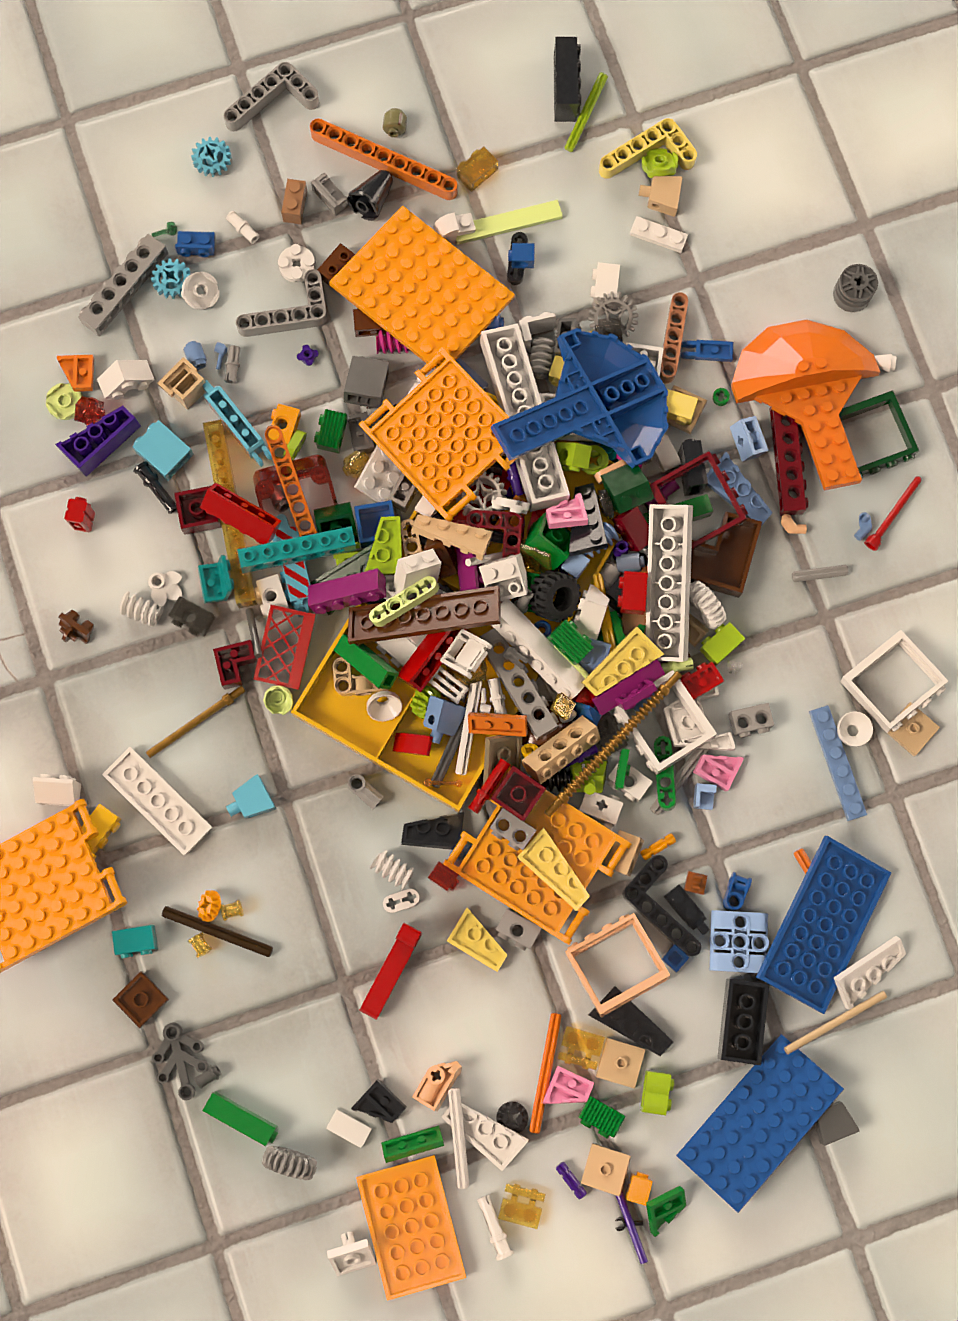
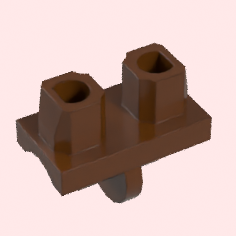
[58,609,94,644]

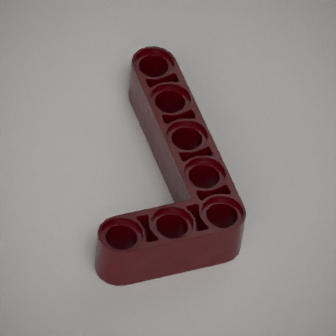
[466,510,525,604]

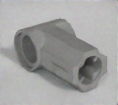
[348,774,384,810]

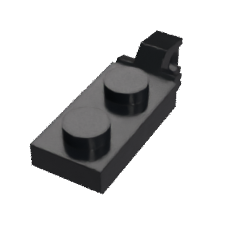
[664,884,710,935]

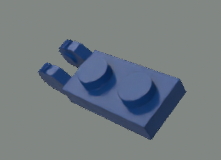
[681,340,734,362]

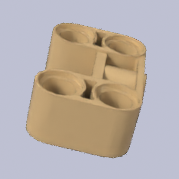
[333,654,390,696]

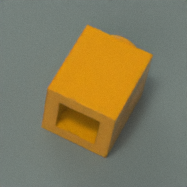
[625,1171,653,1206]

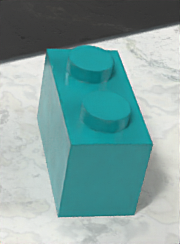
[112,925,158,959]

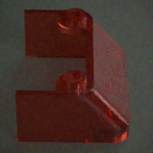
[253,454,338,511]

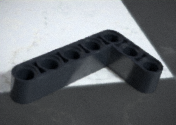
[622,855,701,956]

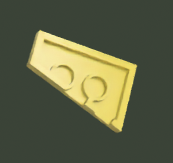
[447,908,507,972]

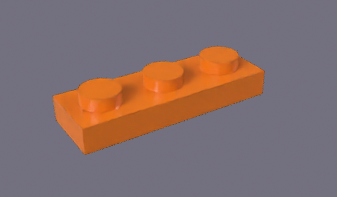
[468,712,528,737]

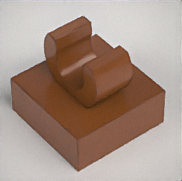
[684,871,707,895]

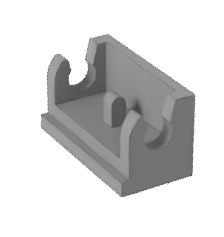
[311,173,349,216]

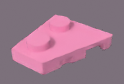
[546,493,588,529]
[693,755,744,791]
[542,1066,594,1104]

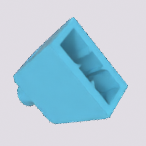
[226,774,276,819]

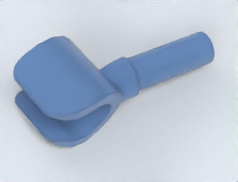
[214,342,227,370]

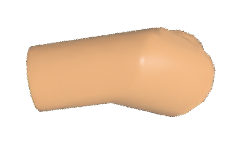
[781,514,807,534]

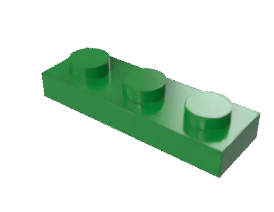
[381,1125,444,1163]

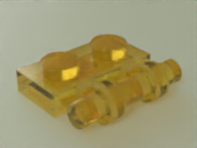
[557,1026,605,1070]
[498,1183,545,1229]

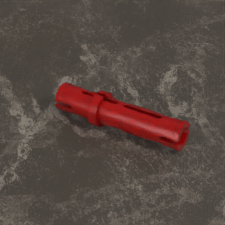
[468,758,511,814]

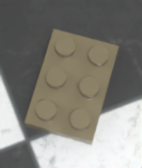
[483,735,523,784]

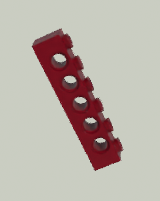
[769,407,809,516]

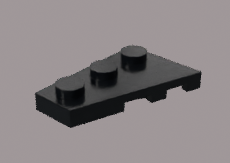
[401,811,464,850]

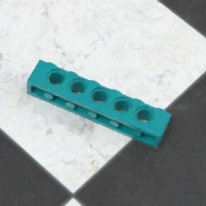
[237,526,356,573]

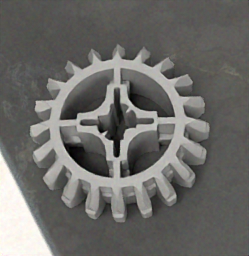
[588,291,638,341]
[262,1146,317,1180]

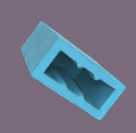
[132,420,194,481]

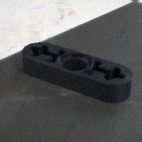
[507,232,528,285]

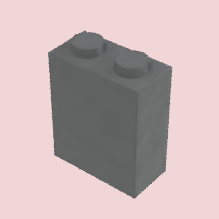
[344,356,389,408]

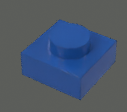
[661,944,689,973]

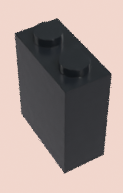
[677,438,708,496]

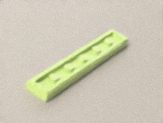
[456,200,563,245]

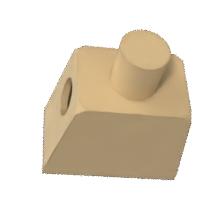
[638,176,683,217]

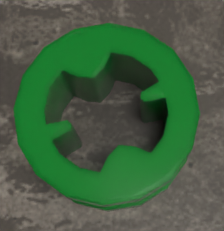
[712,388,730,406]

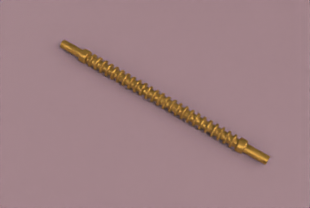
[544,671,682,817]

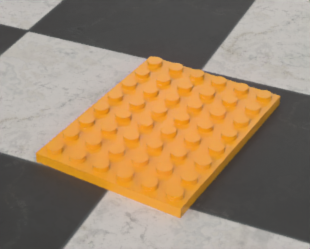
[329,205,515,370]

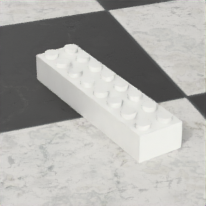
[646,504,693,662]

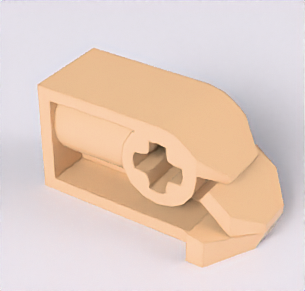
[412,1061,462,1111]

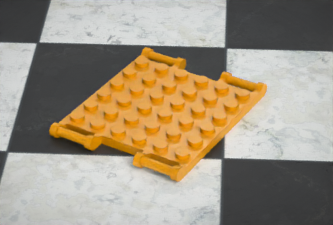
[359,347,519,522]
[443,767,632,945]
[0,799,127,973]

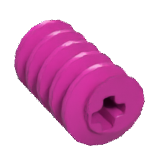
[376,330,409,354]

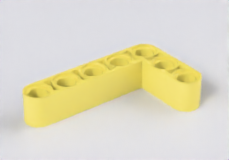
[599,118,697,179]

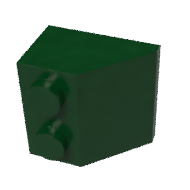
[600,464,654,514]
[313,502,359,543]

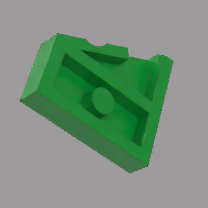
[646,1186,687,1237]

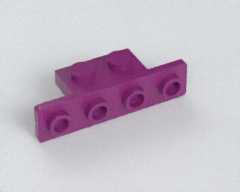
[592,659,665,715]

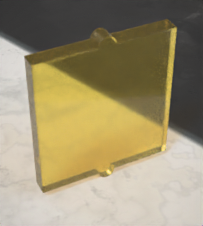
[520,544,552,573]

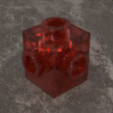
[74,396,105,425]

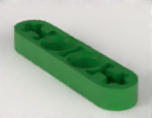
[654,736,676,811]

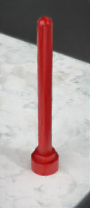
[864,476,922,551]

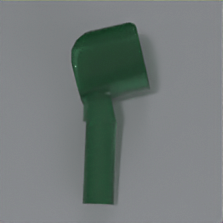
[151,222,177,237]

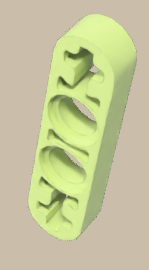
[369,576,439,627]

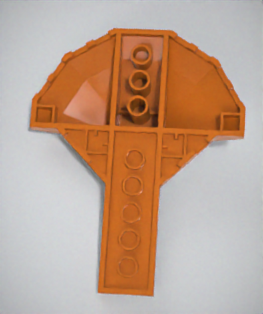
[731,319,880,491]

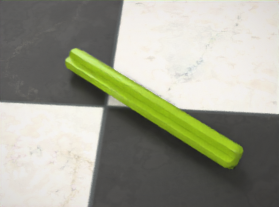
[564,72,608,152]

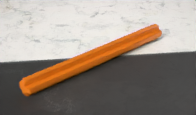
[529,1013,562,1134]

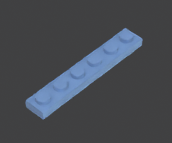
[809,705,867,821]

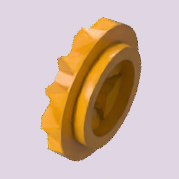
[197,890,221,922]

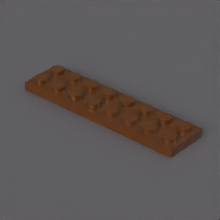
[348,586,501,645]

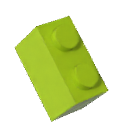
[699,622,745,666]

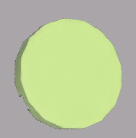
[46,383,84,420]

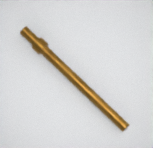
[146,685,246,758]

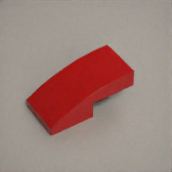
[393,732,433,756]

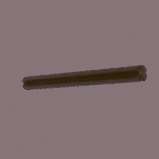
[161,906,273,957]

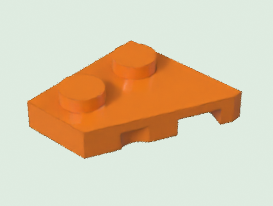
[57,355,94,392]

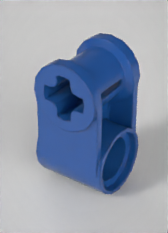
[723,872,752,911]

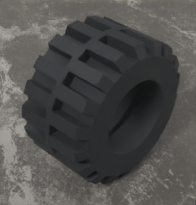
[529,570,581,622]

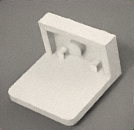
[519,312,556,353]

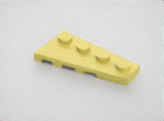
[581,627,664,696]
[518,828,590,911]

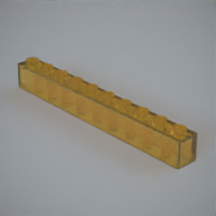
[203,419,258,609]

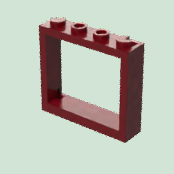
[650,451,749,551]

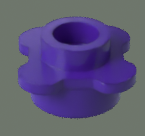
[297,345,319,366]

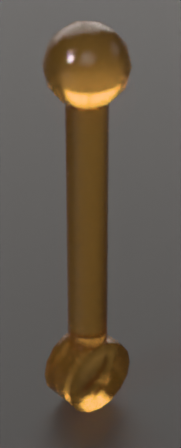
[423,778,462,787]

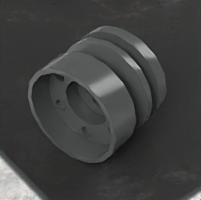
[833,264,878,312]

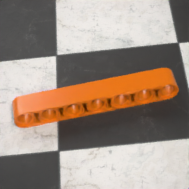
[265,425,317,537]

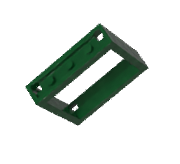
[839,390,919,478]

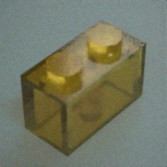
[457,146,499,192]

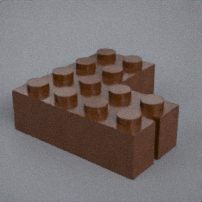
[690,511,762,598]

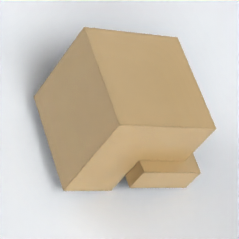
[157,357,206,410]

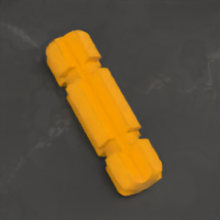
[640,833,676,860]

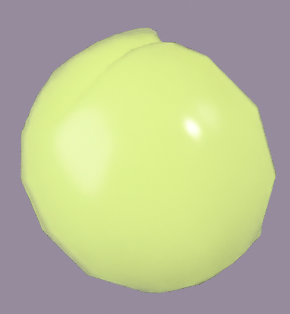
[263,685,294,715]

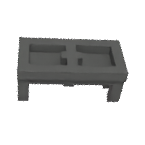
[348,411,374,456]

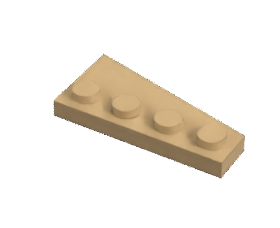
[412,514,493,561]

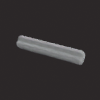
[792,565,848,582]

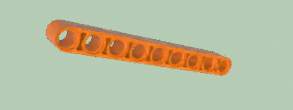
[310,118,457,200]

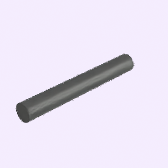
[245,608,262,658]

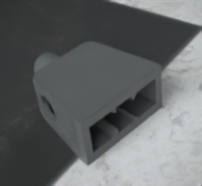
[815,1101,860,1146]

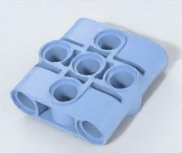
[709,910,769,973]

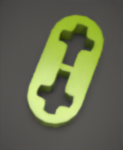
[283,429,307,461]

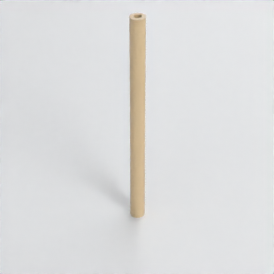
[784,991,887,1055]

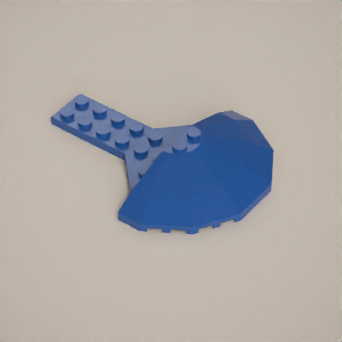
[490,328,669,468]

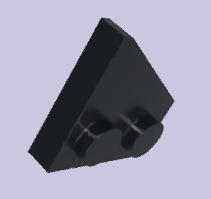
[351,1079,407,1123]

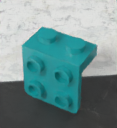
[197,555,234,604]

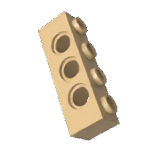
[522,715,601,784]

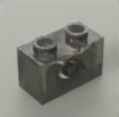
[168,596,216,637]

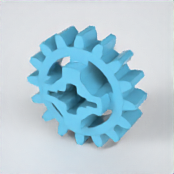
[191,136,232,177]
[151,258,191,299]

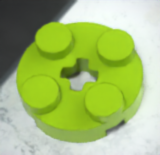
[642,148,678,178]

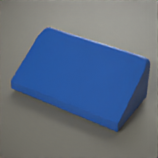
[569,700,602,726]

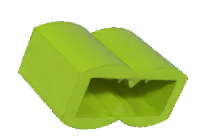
[640,1070,674,1116]

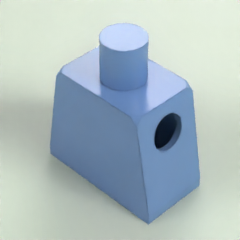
[423,695,466,744]

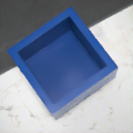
[354,500,394,549]

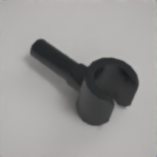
[615,1217,643,1231]

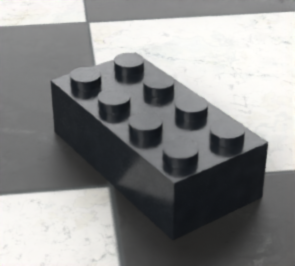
[554,37,581,122]
[717,979,770,1066]

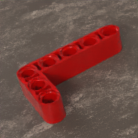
[359,923,423,1020]

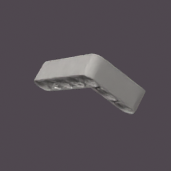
[224,62,319,132]
[236,269,327,337]

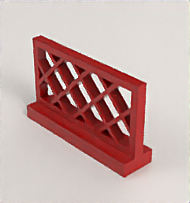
[253,605,316,690]

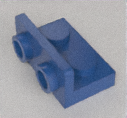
[175,231,215,257]

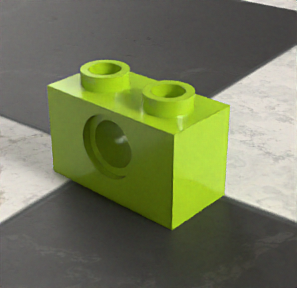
[555,442,592,472]

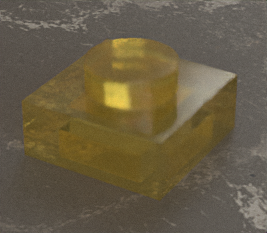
[550,692,576,721]

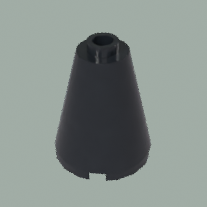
[347,170,393,221]

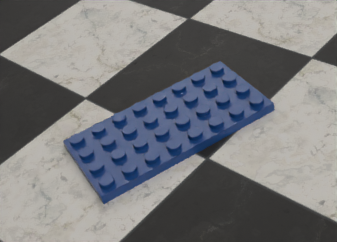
[756,836,891,1014]
[676,1034,844,1213]

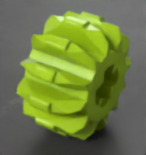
[410,686,442,719]

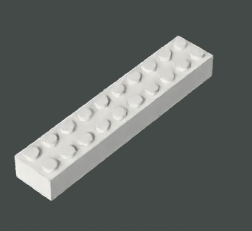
[480,324,570,512]

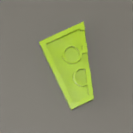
[365,516,402,575]

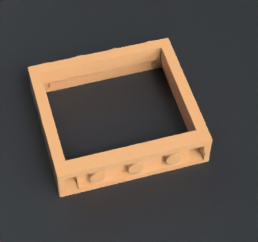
[565,913,670,1017]

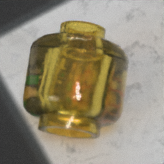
[342,451,369,479]

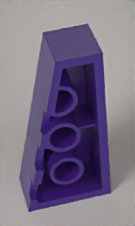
[55,406,141,477]

